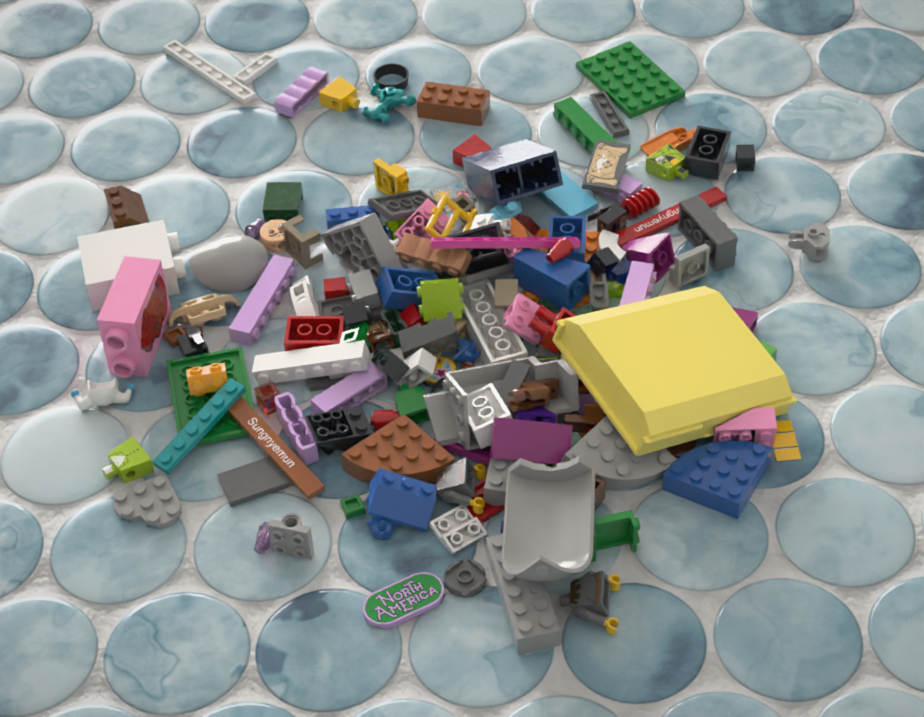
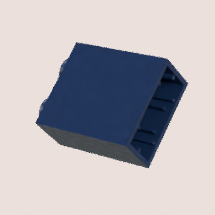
[462,139,563,205]

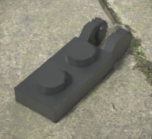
[589,274,609,313]

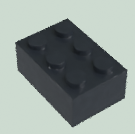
[684,125,731,180]

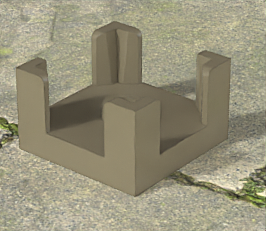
[282,215,323,269]

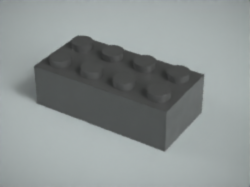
[678,195,738,272]

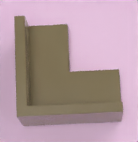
[495,279,518,309]

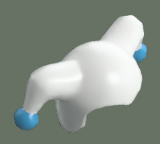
[71,377,135,411]

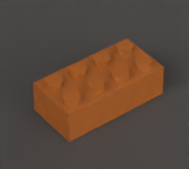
[417,81,490,126]

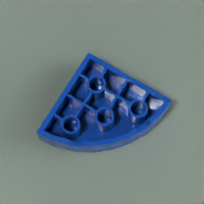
[662,441,772,519]

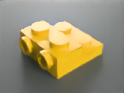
[373,158,410,195]

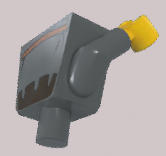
[434,457,486,514]
[559,571,621,635]

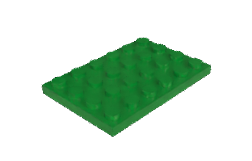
[576,41,685,119]
[166,347,254,446]

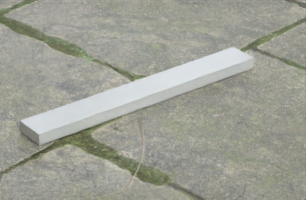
[163,40,257,105]

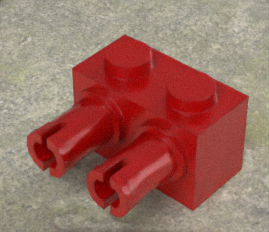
[528,304,576,354]

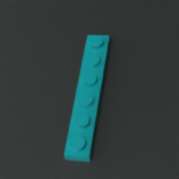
[152,378,246,475]

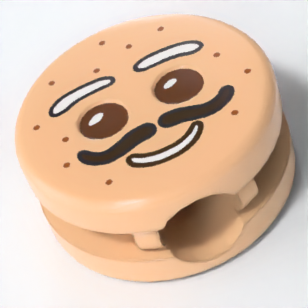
[260,220,286,252]

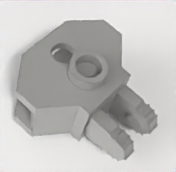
[788,222,830,261]

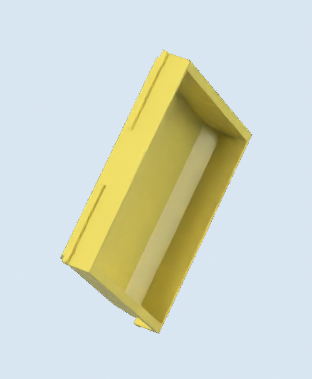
[552,286,798,457]

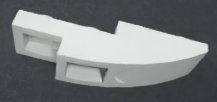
[290,276,320,316]

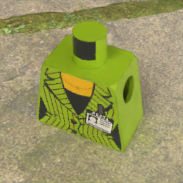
[645,143,689,182]

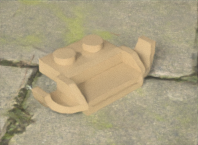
[168,293,240,327]

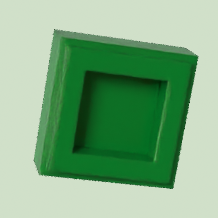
[340,494,366,519]

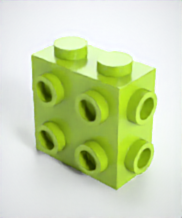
[417,278,465,324]

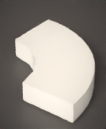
[599,229,627,267]

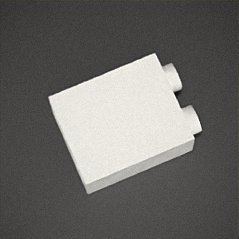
[77,220,187,311]

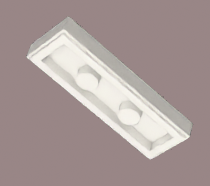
[233,53,278,86]

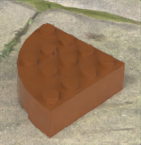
[341,414,455,485]

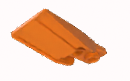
[640,127,696,157]

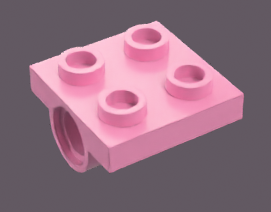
[503,293,547,346]

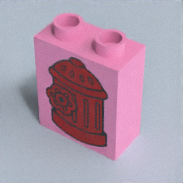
[97,256,172,378]

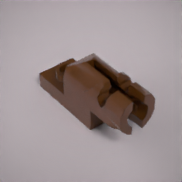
[507,378,559,412]
[564,403,607,433]

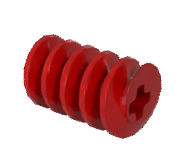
[620,187,660,220]

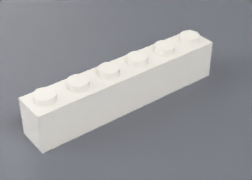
[252,340,370,385]

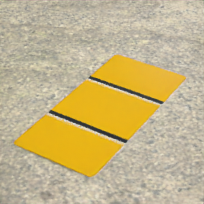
[773,420,801,461]

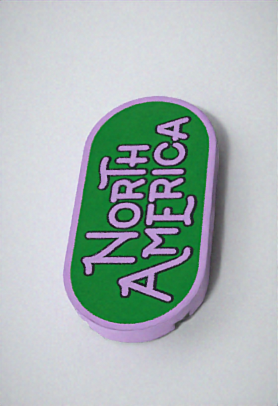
[363,572,444,629]

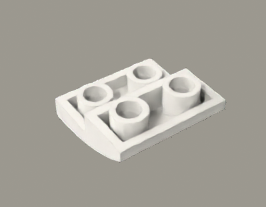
[428,505,488,554]

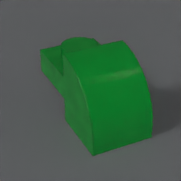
[339,321,370,347]

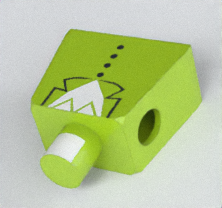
[102,436,154,483]

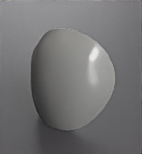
[190,236,268,293]

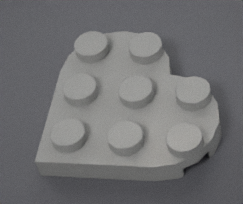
[114,473,182,529]

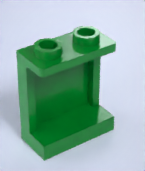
[591,510,640,562]

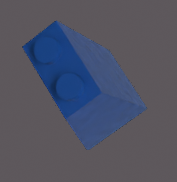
[513,248,590,311]

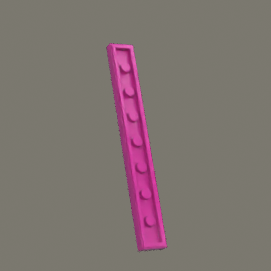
[430,237,580,249]

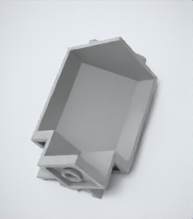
[423,356,579,450]

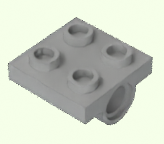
[268,513,314,559]

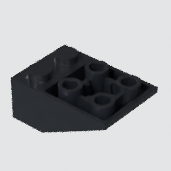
[304,406,374,451]

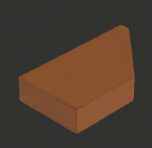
[163,325,203,348]

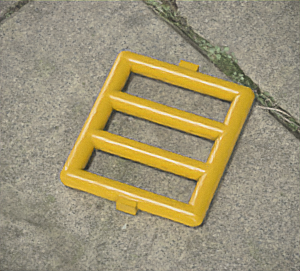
[425,195,474,238]

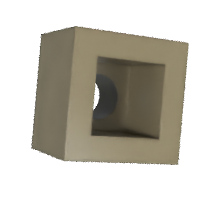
[451,193,475,221]

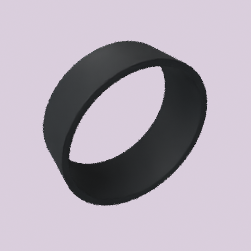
[373,63,409,90]

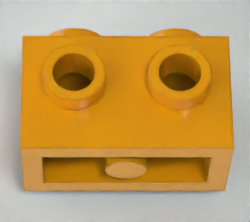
[186,363,228,396]

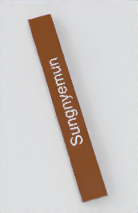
[227,397,325,500]

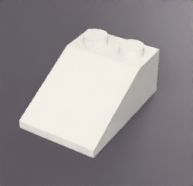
[467,383,513,449]

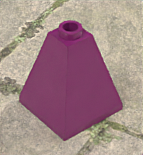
[621,233,675,284]

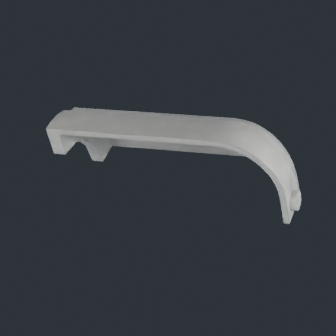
[501,456,596,582]

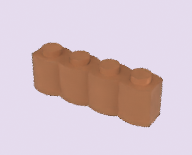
[396,233,472,277]

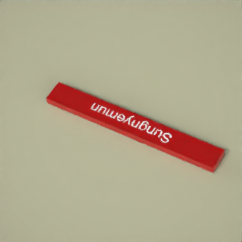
[615,186,727,248]

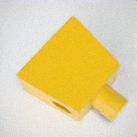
[319,77,360,112]

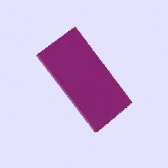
[490,417,573,465]

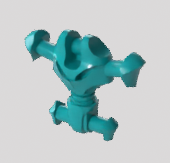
[362,83,416,123]

